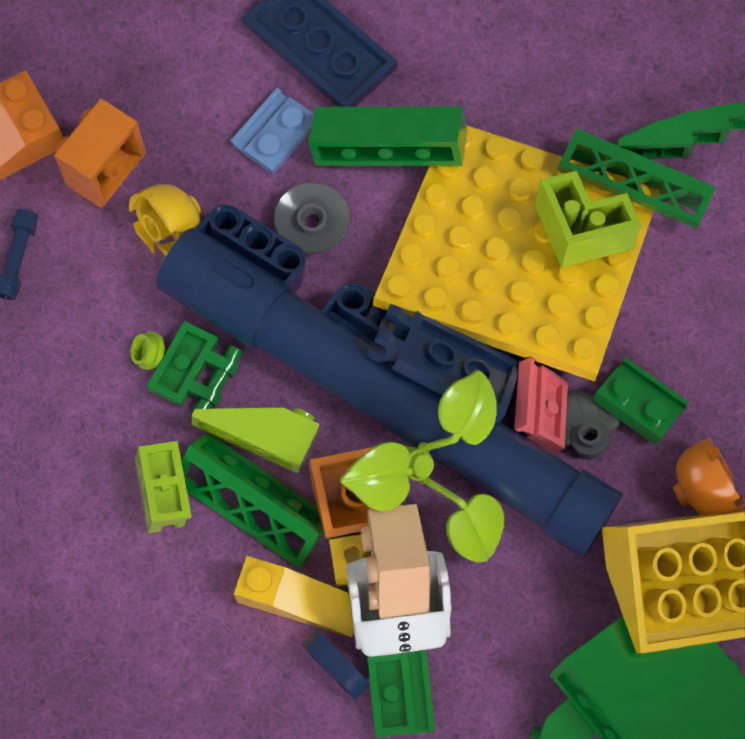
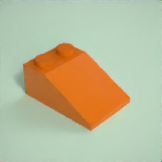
[0,70,63,180]

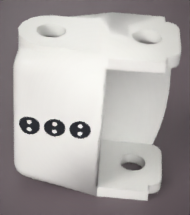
[346,551,451,657]

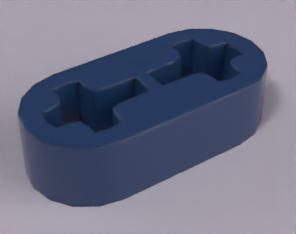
[301,630,370,700]

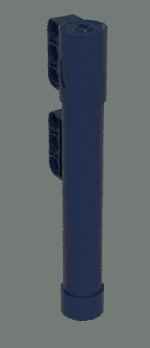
[156,205,623,558]

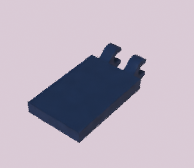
[367,305,519,423]

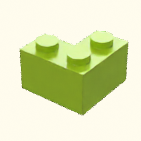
[534,170,642,268]

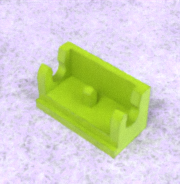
[135,441,192,534]

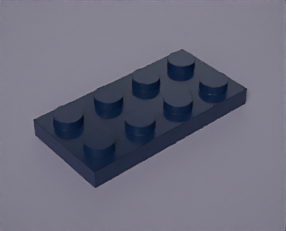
[242,0,398,107]

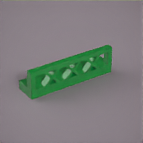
[557,128,716,229]
[181,433,324,569]

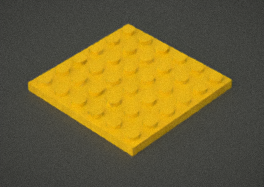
[373,125,661,382]

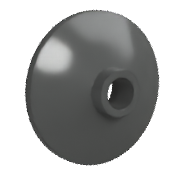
[274,182,350,254]

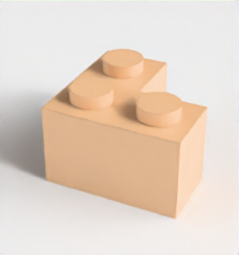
[361,504,430,620]

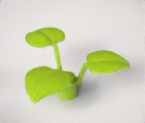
[340,370,504,562]

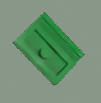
[592,357,689,446]
[367,650,435,739]

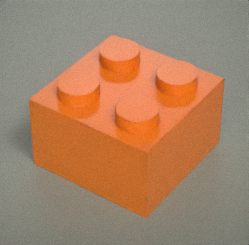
[54,98,146,209]

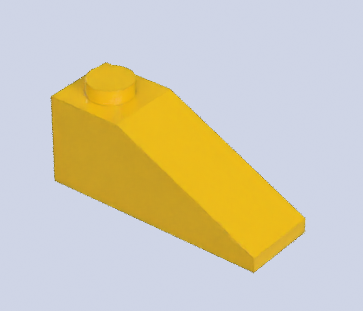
[234,556,354,638]

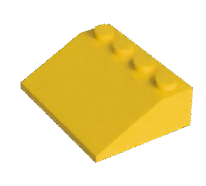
[602,510,745,654]

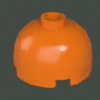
[672,436,745,515]

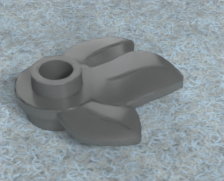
[565,389,620,459]

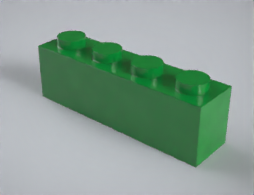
[308,106,467,166]

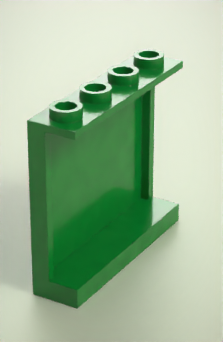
[549,616,745,739]

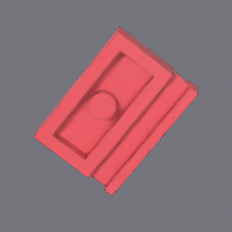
[514,357,568,453]

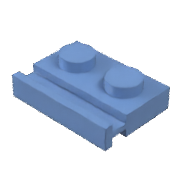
[231,88,314,175]

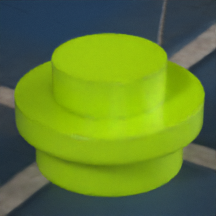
[130,331,165,370]

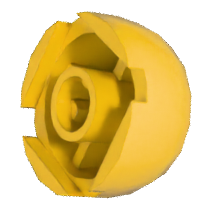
[129,184,201,256]

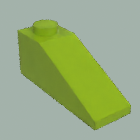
[192,408,320,474]

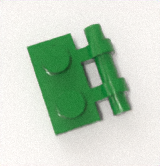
[147,321,243,412]

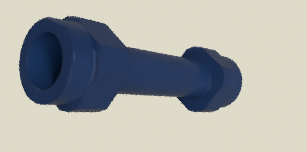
[0,209,38,301]

